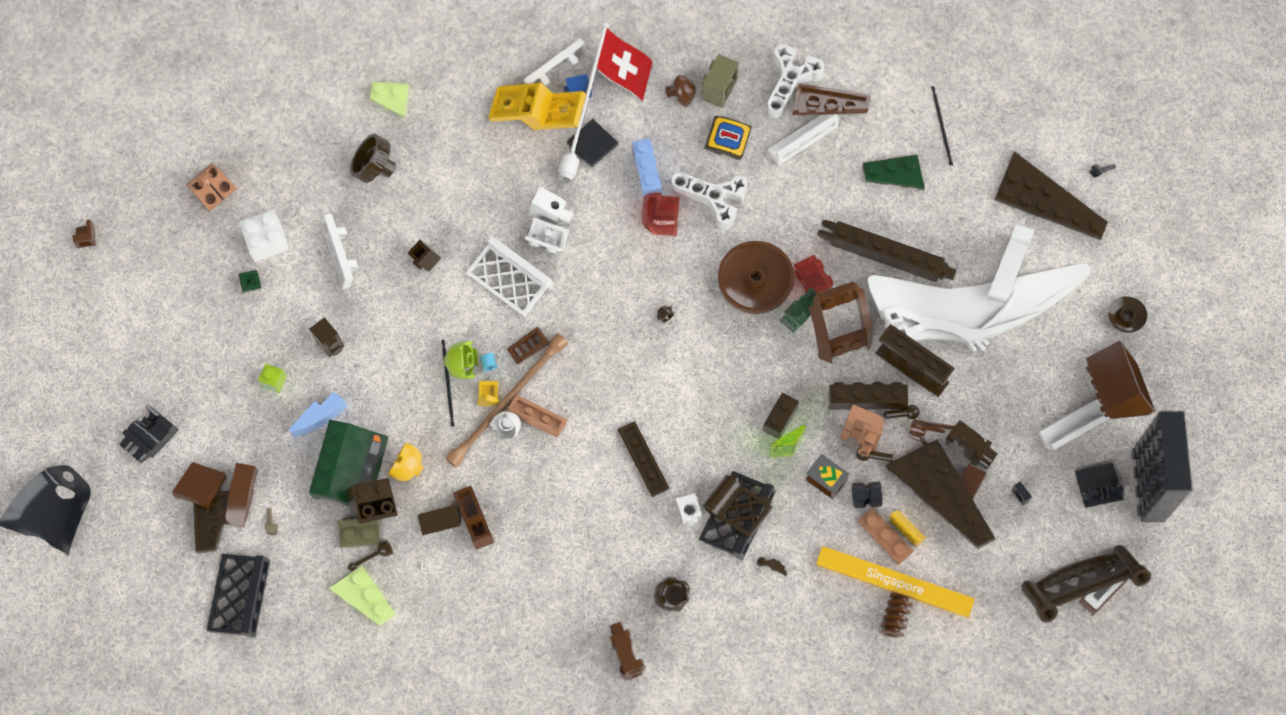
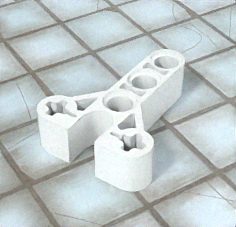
[767,45,824,118]
[672,172,747,230]
[988,224,1035,302]

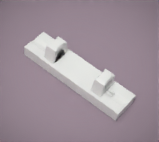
[521,38,585,87]
[321,214,358,289]

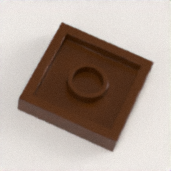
[172,462,227,507]

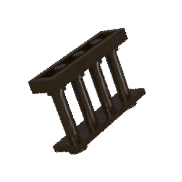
[875,323,955,398]

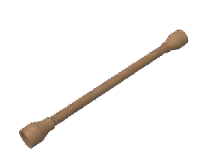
[445,333,568,468]

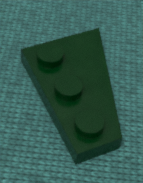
[862,155,925,190]

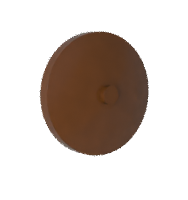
[718,241,794,314]

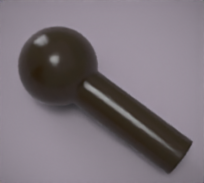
[884,404,920,419]
[856,448,893,462]

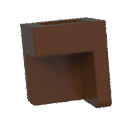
[72,219,96,248]

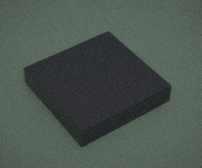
[566,119,618,167]

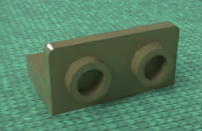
[337,517,380,548]

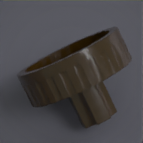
[350,133,396,183]

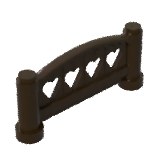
[1021,545,1151,623]

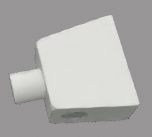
[529,187,574,225]

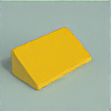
[889,510,926,547]

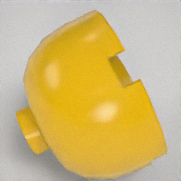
[387,442,424,482]

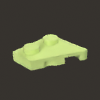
[370,81,409,118]

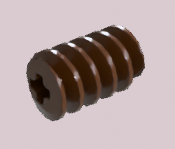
[879,593,913,638]

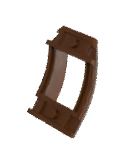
[808,281,873,364]

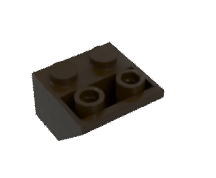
[346,478,398,524]

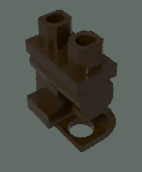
[945,420,998,469]

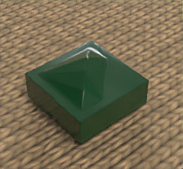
[238,270,261,293]

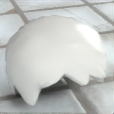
[489,411,521,440]

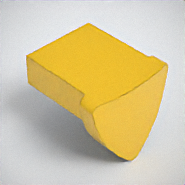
[477,381,500,406]

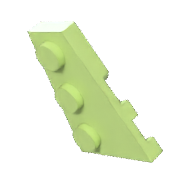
[329,566,395,625]

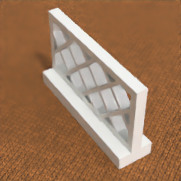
[466,236,553,317]

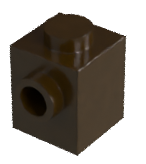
[407,239,441,272]

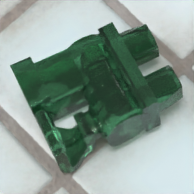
[779,288,817,333]

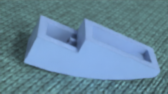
[289,391,348,437]

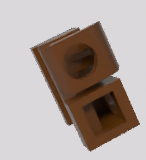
[609,621,645,680]

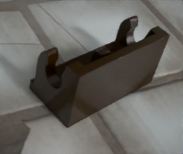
[417,505,461,536]

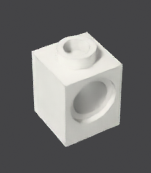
[676,493,702,526]

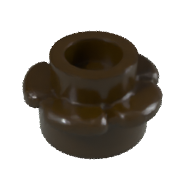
[657,305,674,323]

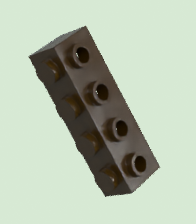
[828,382,908,410]

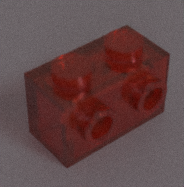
[794,255,834,302]

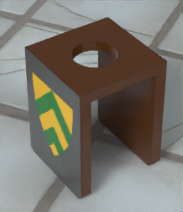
[806,454,849,500]

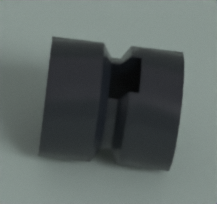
[852,481,883,509]

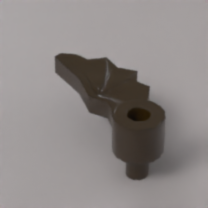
[756,557,787,576]

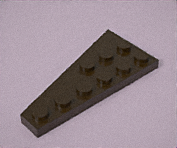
[885,439,995,549]

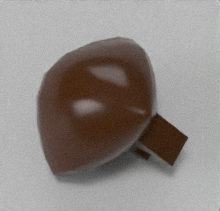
[665,75,696,107]

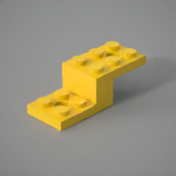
[488,82,586,130]

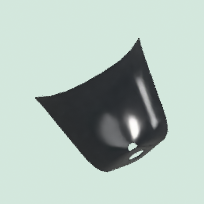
[0,465,91,556]

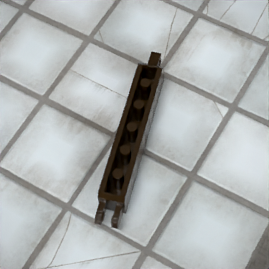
[817,220,957,282]

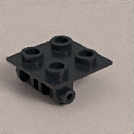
[1074,463,1124,508]

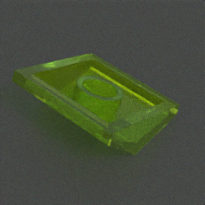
[770,424,806,458]

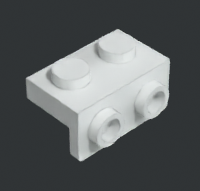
[525,218,570,254]

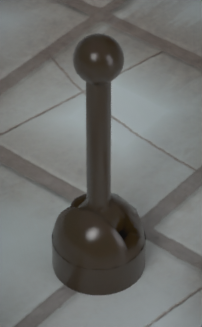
[348,539,394,571]

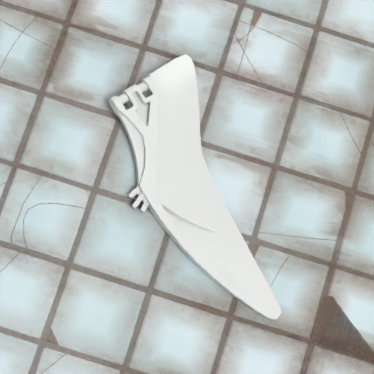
[867,263,1091,352]

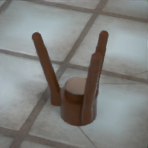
[909,419,954,445]

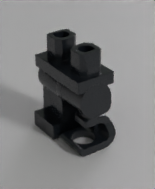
[119,404,179,464]

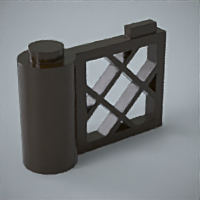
[702,474,773,539]

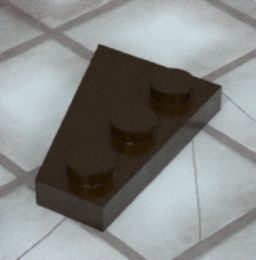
[193,490,230,554]

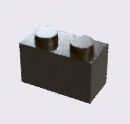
[309,317,344,357]
[763,392,799,440]

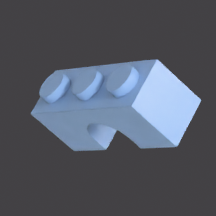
[632,138,662,200]

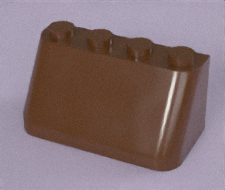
[1086,340,1156,419]

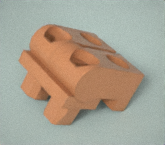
[186,163,237,212]
[840,405,884,457]

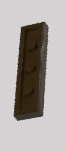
[618,421,670,497]

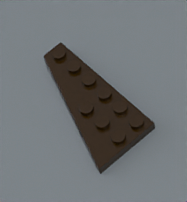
[994,151,1108,240]

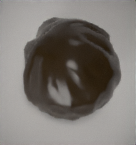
[654,576,690,612]

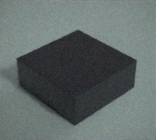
[1011,481,1032,506]

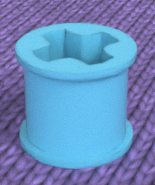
[479,353,498,372]

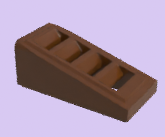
[507,327,550,364]

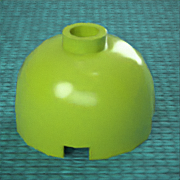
[444,341,479,379]

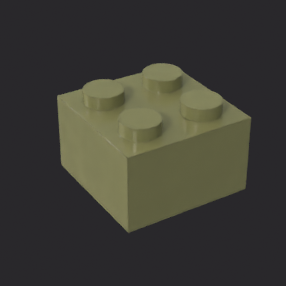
[701,54,739,108]

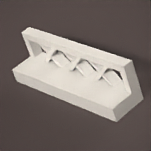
[768,114,839,166]
[1037,398,1109,450]

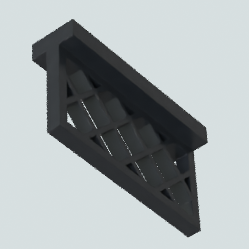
[699,471,776,561]
[206,554,271,638]

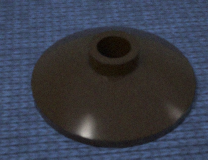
[1108,296,1147,333]

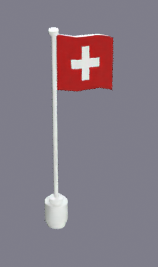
[557,23,653,182]

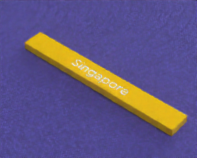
[816,546,975,618]

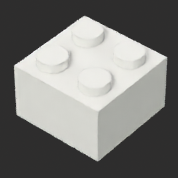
[239,209,290,262]

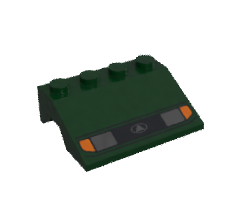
[309,419,389,506]

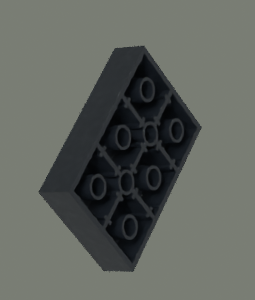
[1131,411,1193,522]

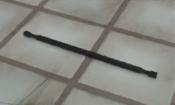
[931,86,953,166]
[441,340,455,427]

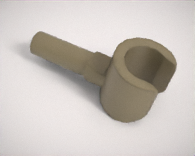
[265,508,278,535]

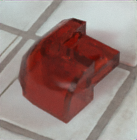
[641,193,680,236]

